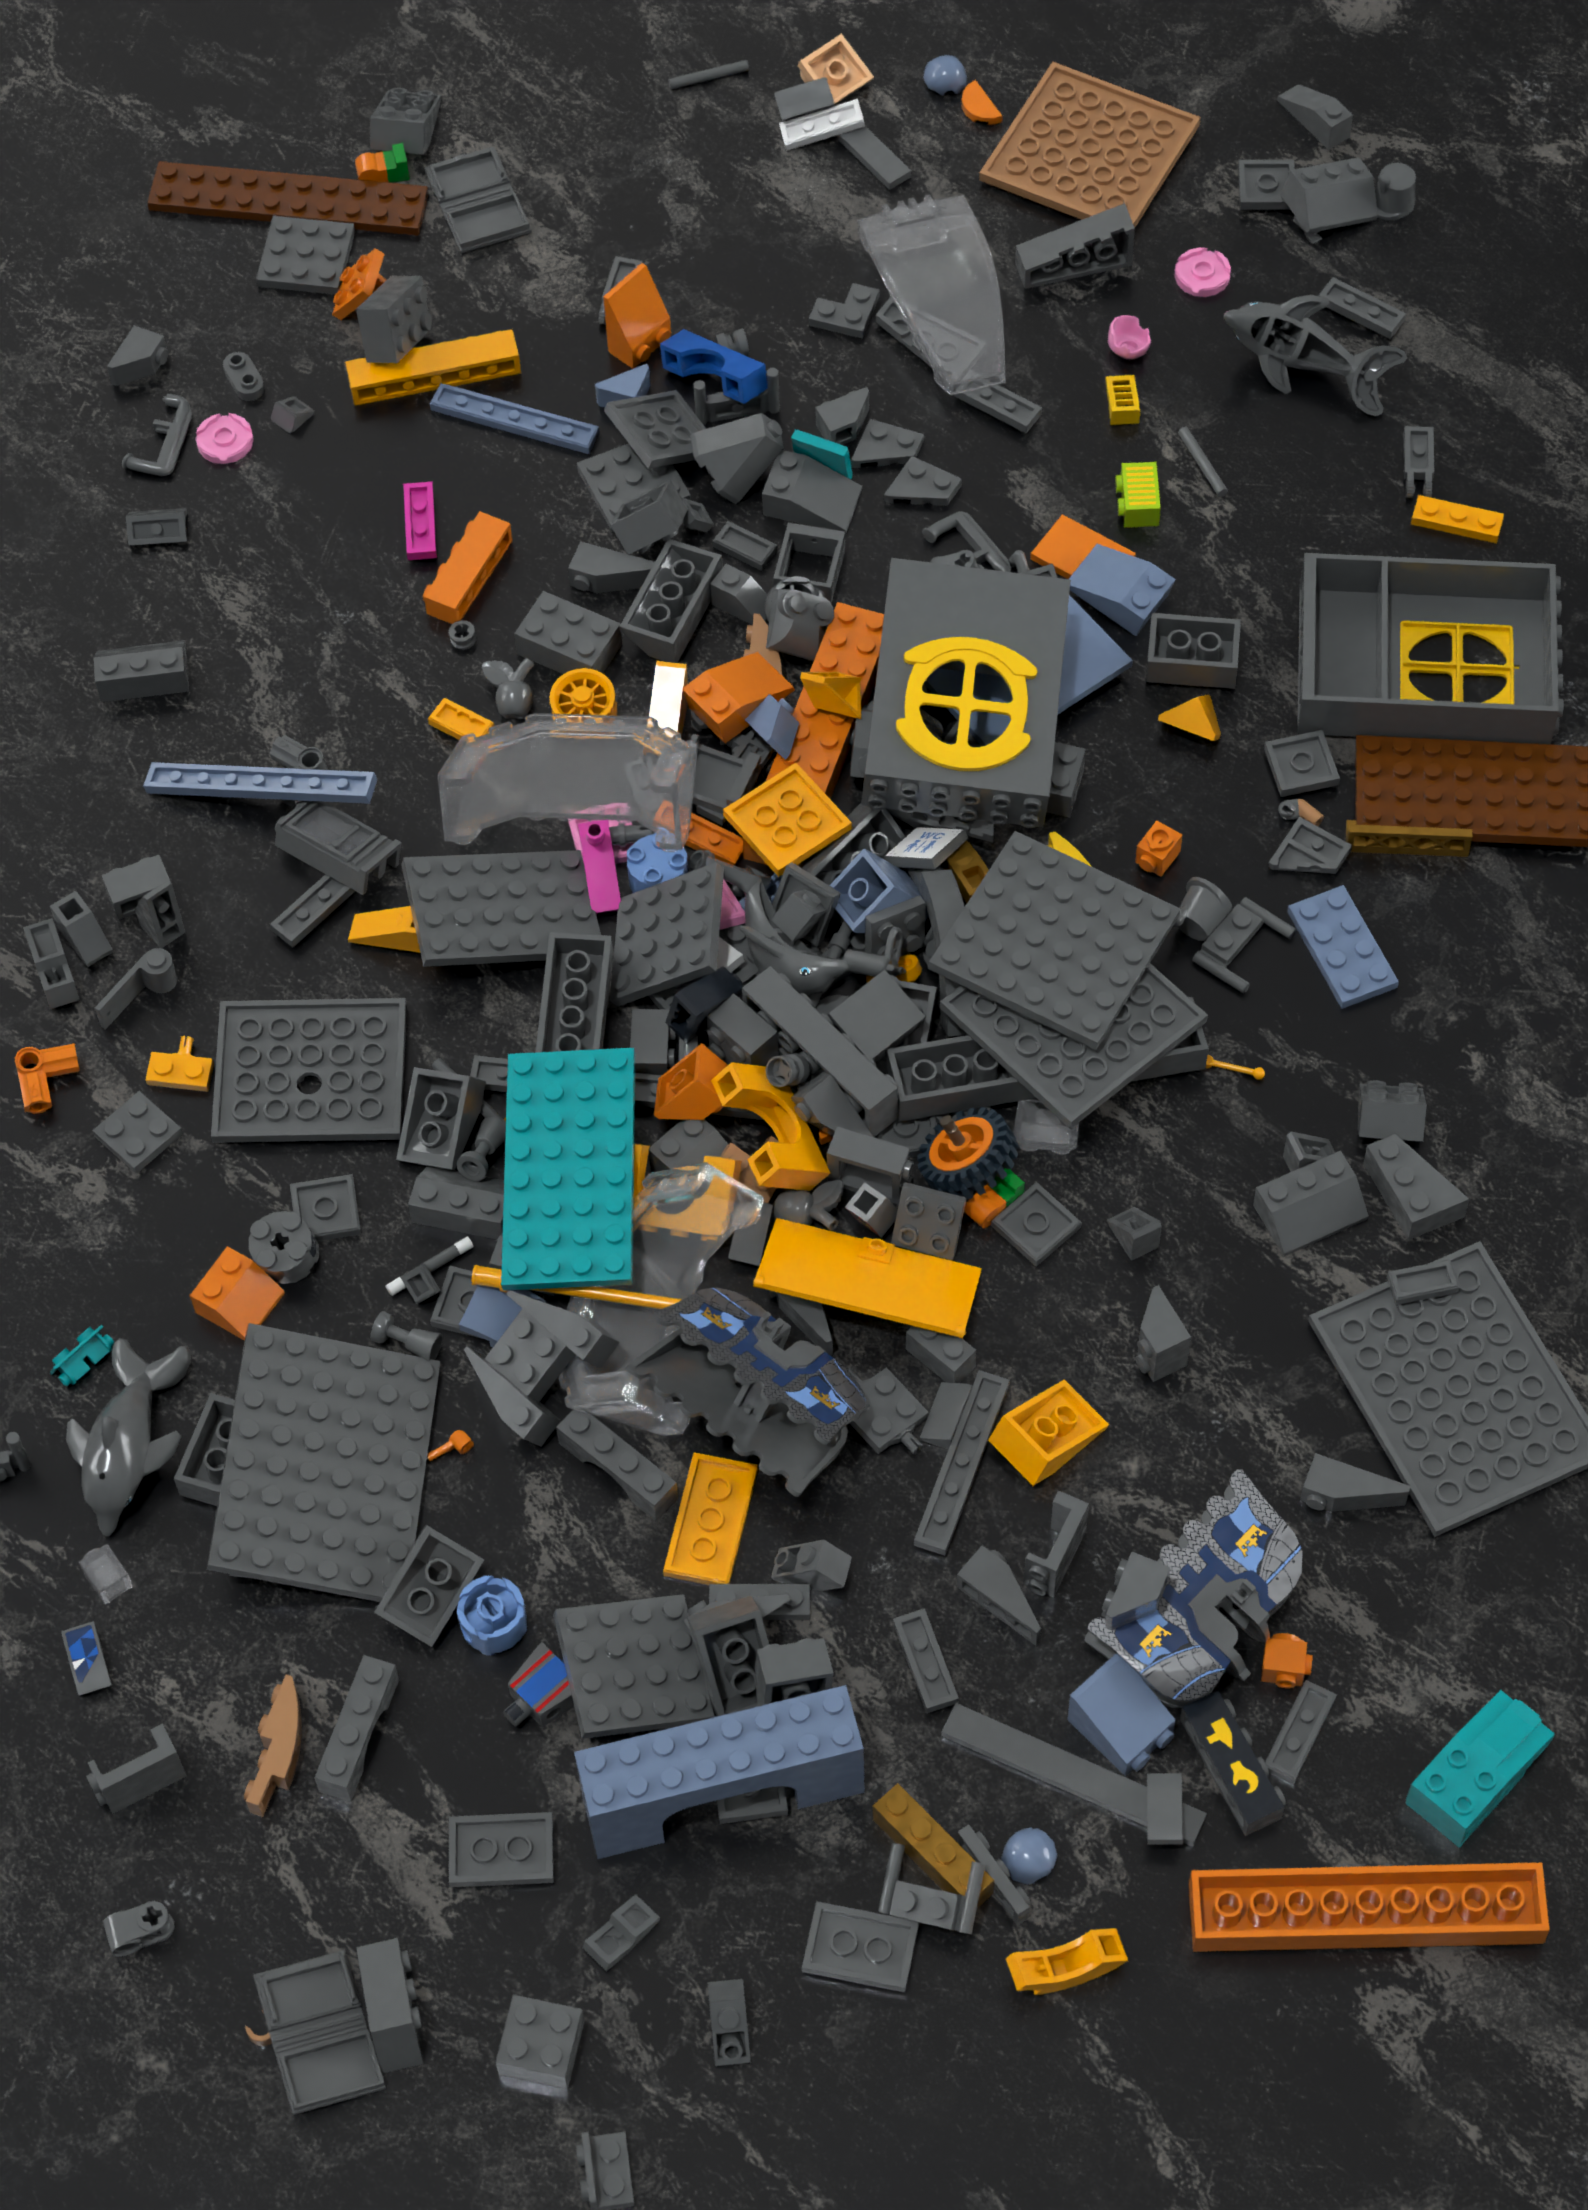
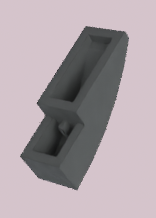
[23,918,80,1009]

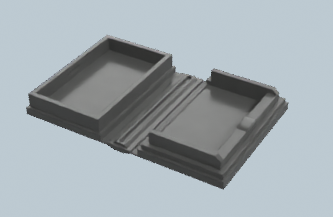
[425,147,532,254]
[253,1950,386,2115]

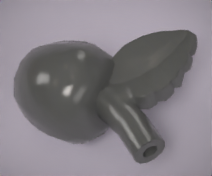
[482,658,534,720]
[773,1180,844,1230]

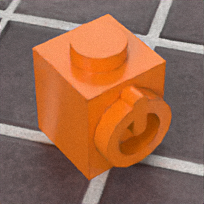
[1135,820,1182,876]
[1261,1633,1312,1688]

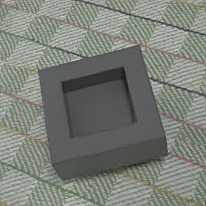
[682,498,714,533]

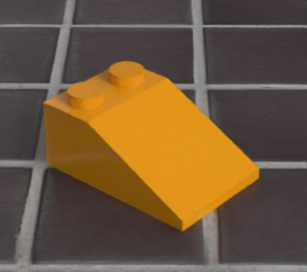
[988,1380,1109,1486]

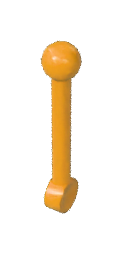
[1205,1055,1265,1080]

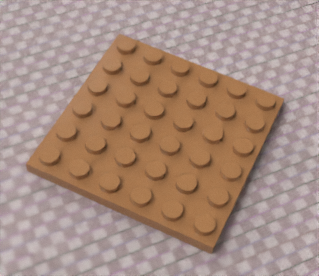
[979,62,1201,227]

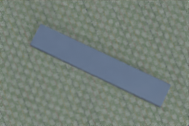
[430,383,600,454]

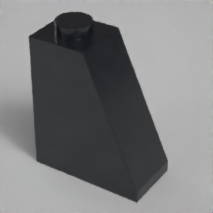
[665,966,744,1044]

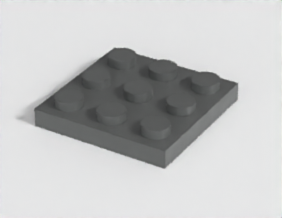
[256,216,355,295]
[604,390,706,469]
[577,443,691,532]

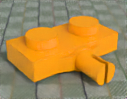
[145,1036,214,1092]

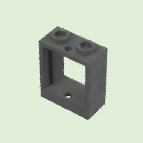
[773,523,845,604]
[827,1127,914,1205]

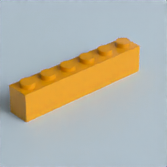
[345,329,521,406]

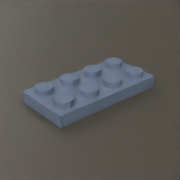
[1287,885,1399,1009]

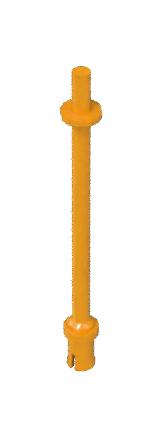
[471,1265,694,1309]

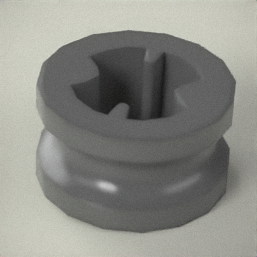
[449,620,477,649]

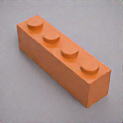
[423,511,512,624]

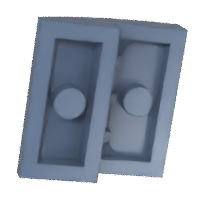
[459,1285,546,1347]

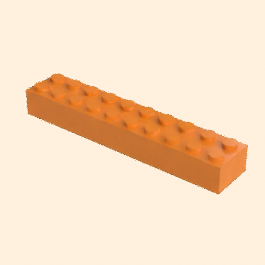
[743,602,884,866]
[1189,1863,1550,1952]

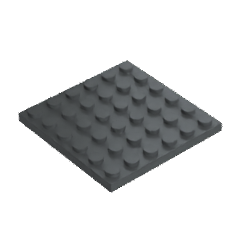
[928,831,1181,1050]
[940,964,1208,1129]

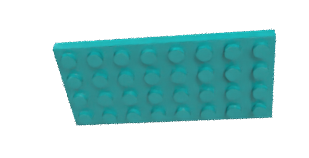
[501,1048,636,1290]

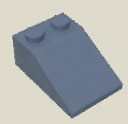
[1069,544,1176,636]

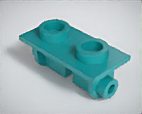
[50,1324,114,1387]

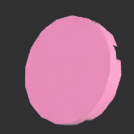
[1175,247,1231,297]
[196,413,253,464]

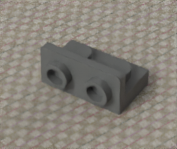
[576,2132,634,2210]

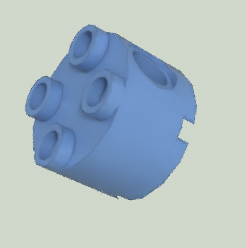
[627,831,688,893]
[457,1576,527,1655]

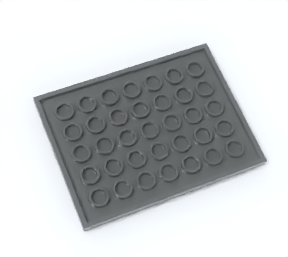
[1308,1241,1588,1537]
[207,1323,440,1602]

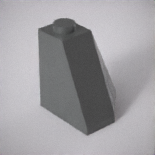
[690,413,784,504]

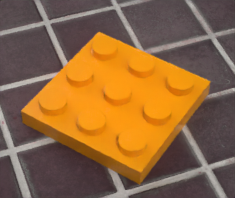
[723,763,852,877]

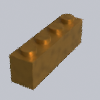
[873,1783,994,1908]

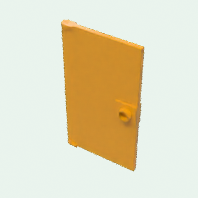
[753,1218,982,1339]

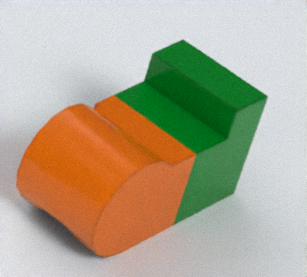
[355,143,410,183]
[964,1168,1025,1228]

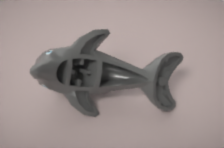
[1223,295,1408,416]
[706,856,849,995]
[66,1338,191,1536]

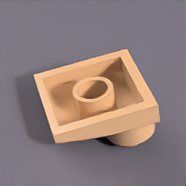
[797,34,874,104]

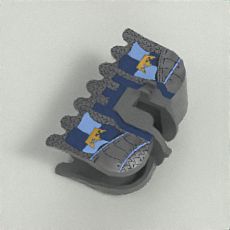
[626,1288,866,1497]
[1084,1469,1302,1708]

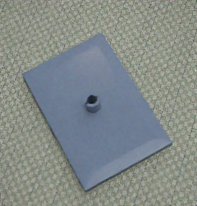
[924,595,1133,746]

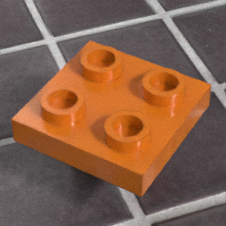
[332,248,386,320]

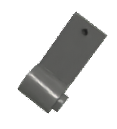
[95,948,178,1030]

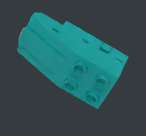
[1406,1690,1555,1848]

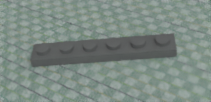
[914,1370,1010,1556]

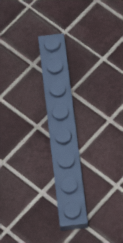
[143,762,378,804]

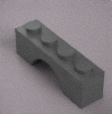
[556,1404,678,1522]
[315,1655,399,1802]

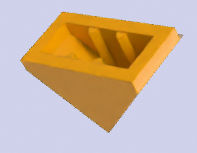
[800,672,861,719]
[1158,694,1221,741]

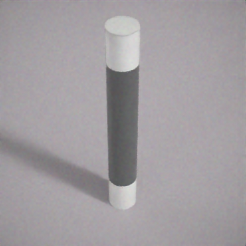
[385,1236,474,1296]

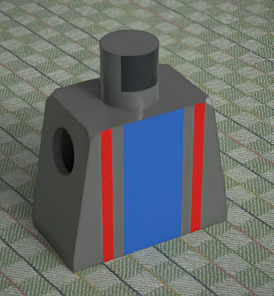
[503,1642,574,1727]

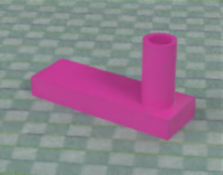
[578,819,621,915]

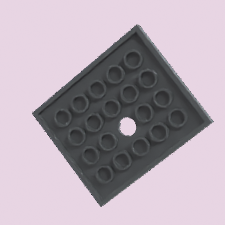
[211,998,407,1143]

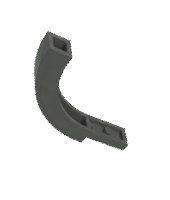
[907,864,968,1036]

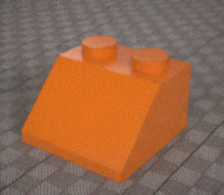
[654,1043,728,1120]
[190,1246,285,1341]

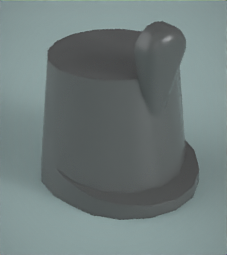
[1375,163,1416,221]
[1173,877,1232,941]

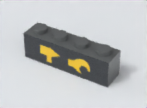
[1180,1690,1286,1836]

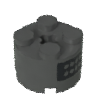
[249,1211,319,1284]

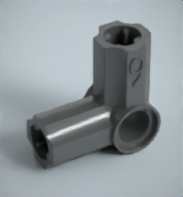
[270,735,329,808]

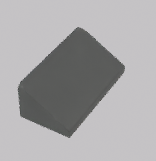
[920,1382,972,1449]

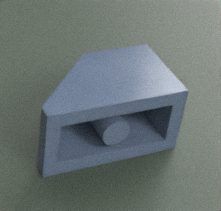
[745,694,799,760]

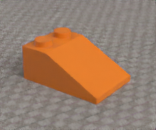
[603,263,671,369]
[682,652,795,744]

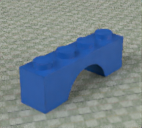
[660,329,768,404]

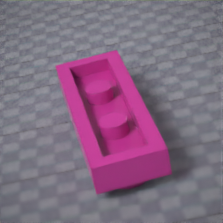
[403,482,437,560]

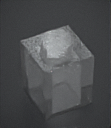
[79,1544,133,1604]

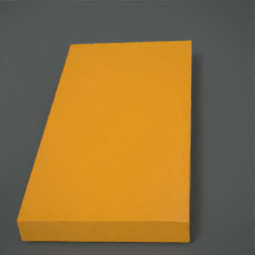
[663,1452,758,1585]

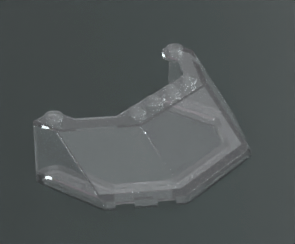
[437,713,698,852]
[558,1162,765,1436]

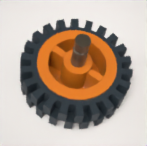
[917,1107,1019,1199]

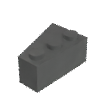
[1363,1134,1469,1240]
[356,1938,423,2074]

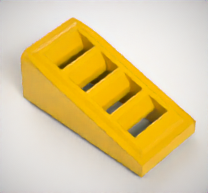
[1106,375,1140,425]

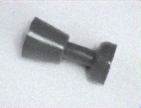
[456,1117,506,1181]
[370,1311,443,1361]

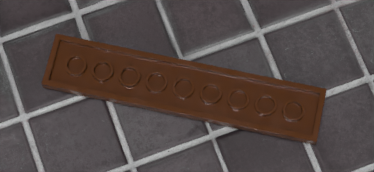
[147,161,429,236]

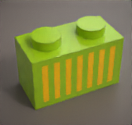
[1115,462,1161,527]

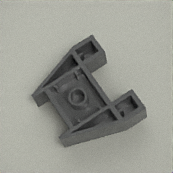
[464,1290,620,1447]

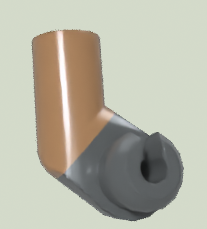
[1278,799,1324,826]

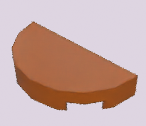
[962,80,1002,125]

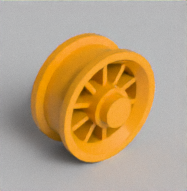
[550,668,617,740]

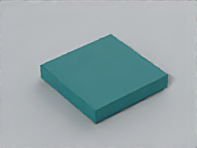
[791,430,853,479]

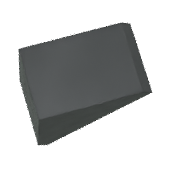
[1283,1131,1335,1172]
[1107,1207,1162,1261]

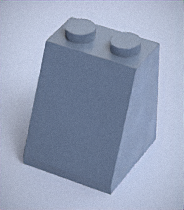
[829,848,929,933]
[1068,1653,1175,1776]

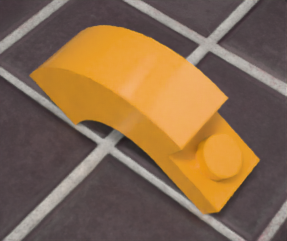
[1006,1928,1128,1995]

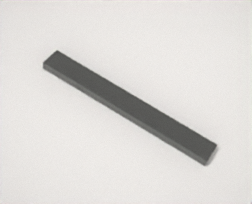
[941,1703,1207,1847]

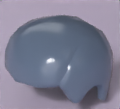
[923,55,967,96]
[1001,1827,1058,1884]

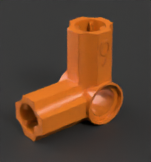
[15,1044,80,1114]

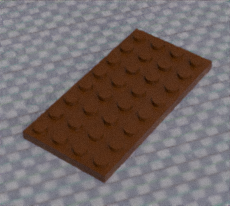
[1355,735,1588,847]

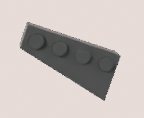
[1015,203,1135,289]

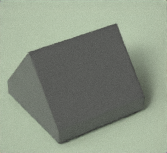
[400,1263,441,1304]

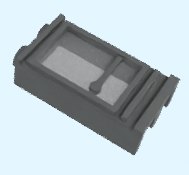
[275,801,402,895]

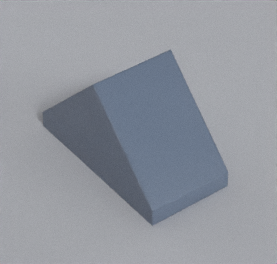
[595,364,651,407]

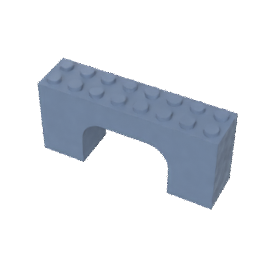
[574,1685,864,1859]

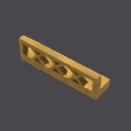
[1346,820,1472,857]

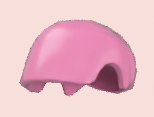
[1108,315,1151,359]

